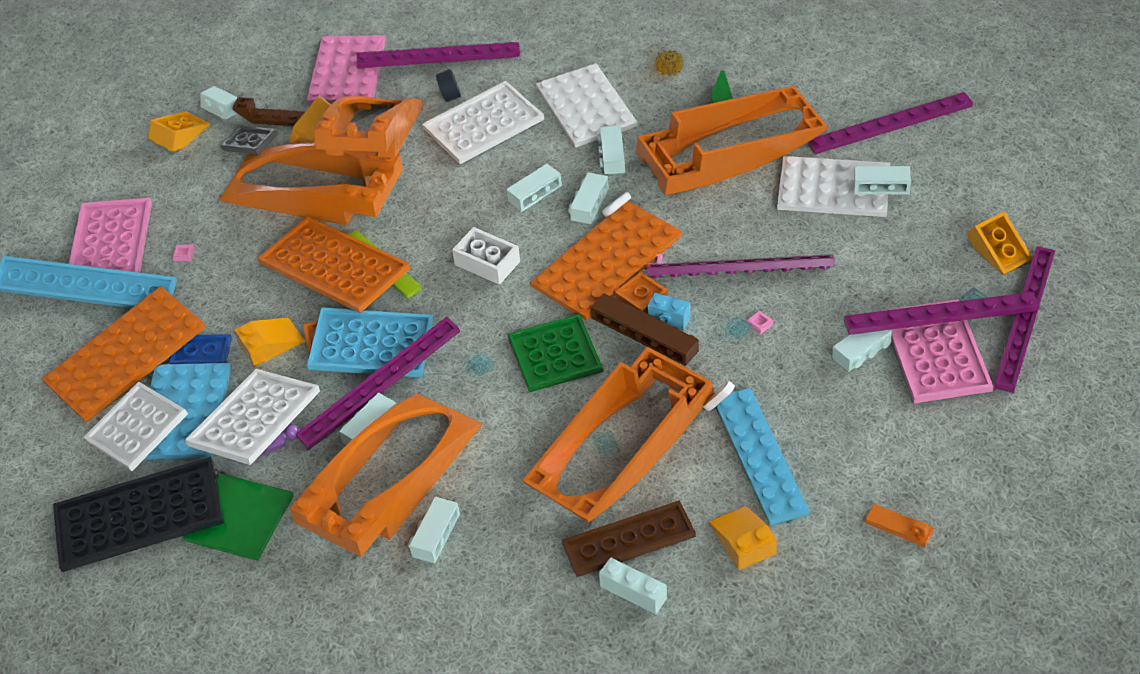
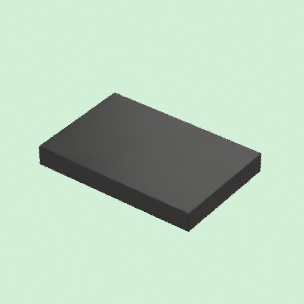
[220,125,278,155]

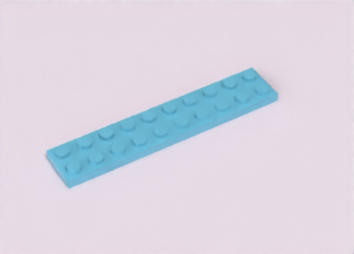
[0,256,177,308]

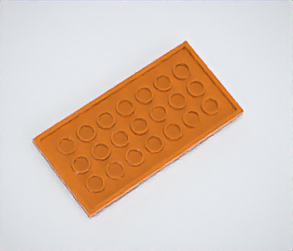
[530,201,682,321]
[257,216,411,313]
[42,286,206,422]

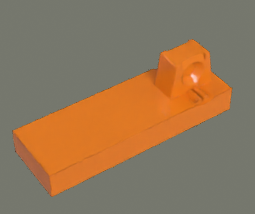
[865,504,934,547]

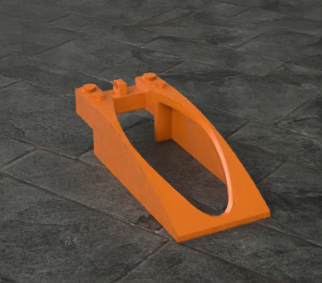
[635,86,828,196]
[314,96,424,158]
[219,143,403,226]
[522,347,714,523]
[290,393,482,557]

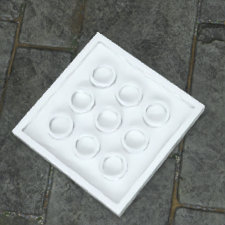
[83,382,188,471]

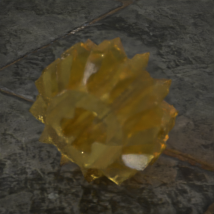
[655,50,684,76]

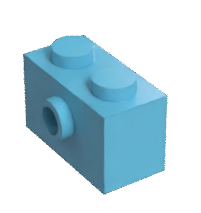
[648,293,691,330]

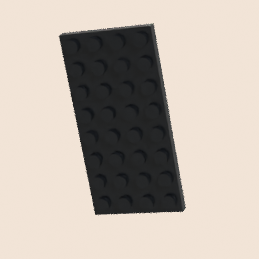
[53,457,224,572]

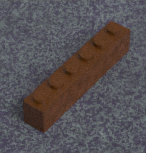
[591,293,699,366]

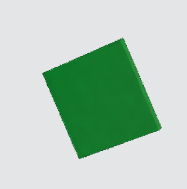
[508,314,603,392]
[183,473,294,561]

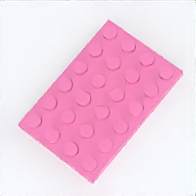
[307,35,386,104]
[69,198,152,273]
[883,299,993,403]

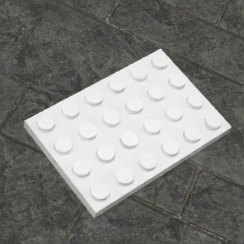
[536,63,637,148]
[422,81,544,164]
[777,156,890,217]
[185,369,320,465]

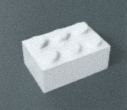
[452,227,520,285]

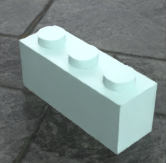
[597,125,625,175]
[506,164,562,212]
[854,166,911,194]
[568,172,609,224]
[832,330,892,372]
[339,393,397,445]
[408,497,460,564]
[599,557,667,614]

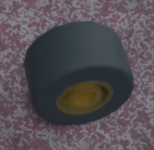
[436,69,461,102]

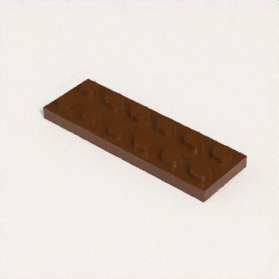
[562,500,696,578]

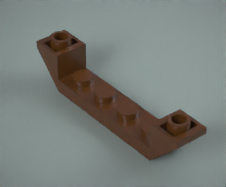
[233,97,332,126]

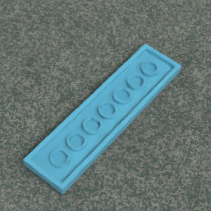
[715,388,809,526]

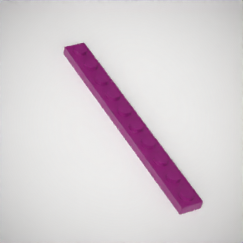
[356,42,520,68]
[808,92,973,154]
[994,246,1055,393]
[647,254,835,278]
[844,292,1039,335]
[296,317,460,450]

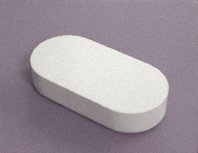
[602,192,631,217]
[703,380,734,411]

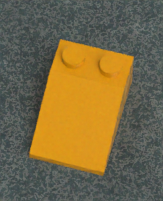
[288,96,331,144]
[148,111,210,152]
[966,211,1033,275]
[234,317,305,367]
[709,506,777,570]

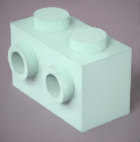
[200,86,237,120]

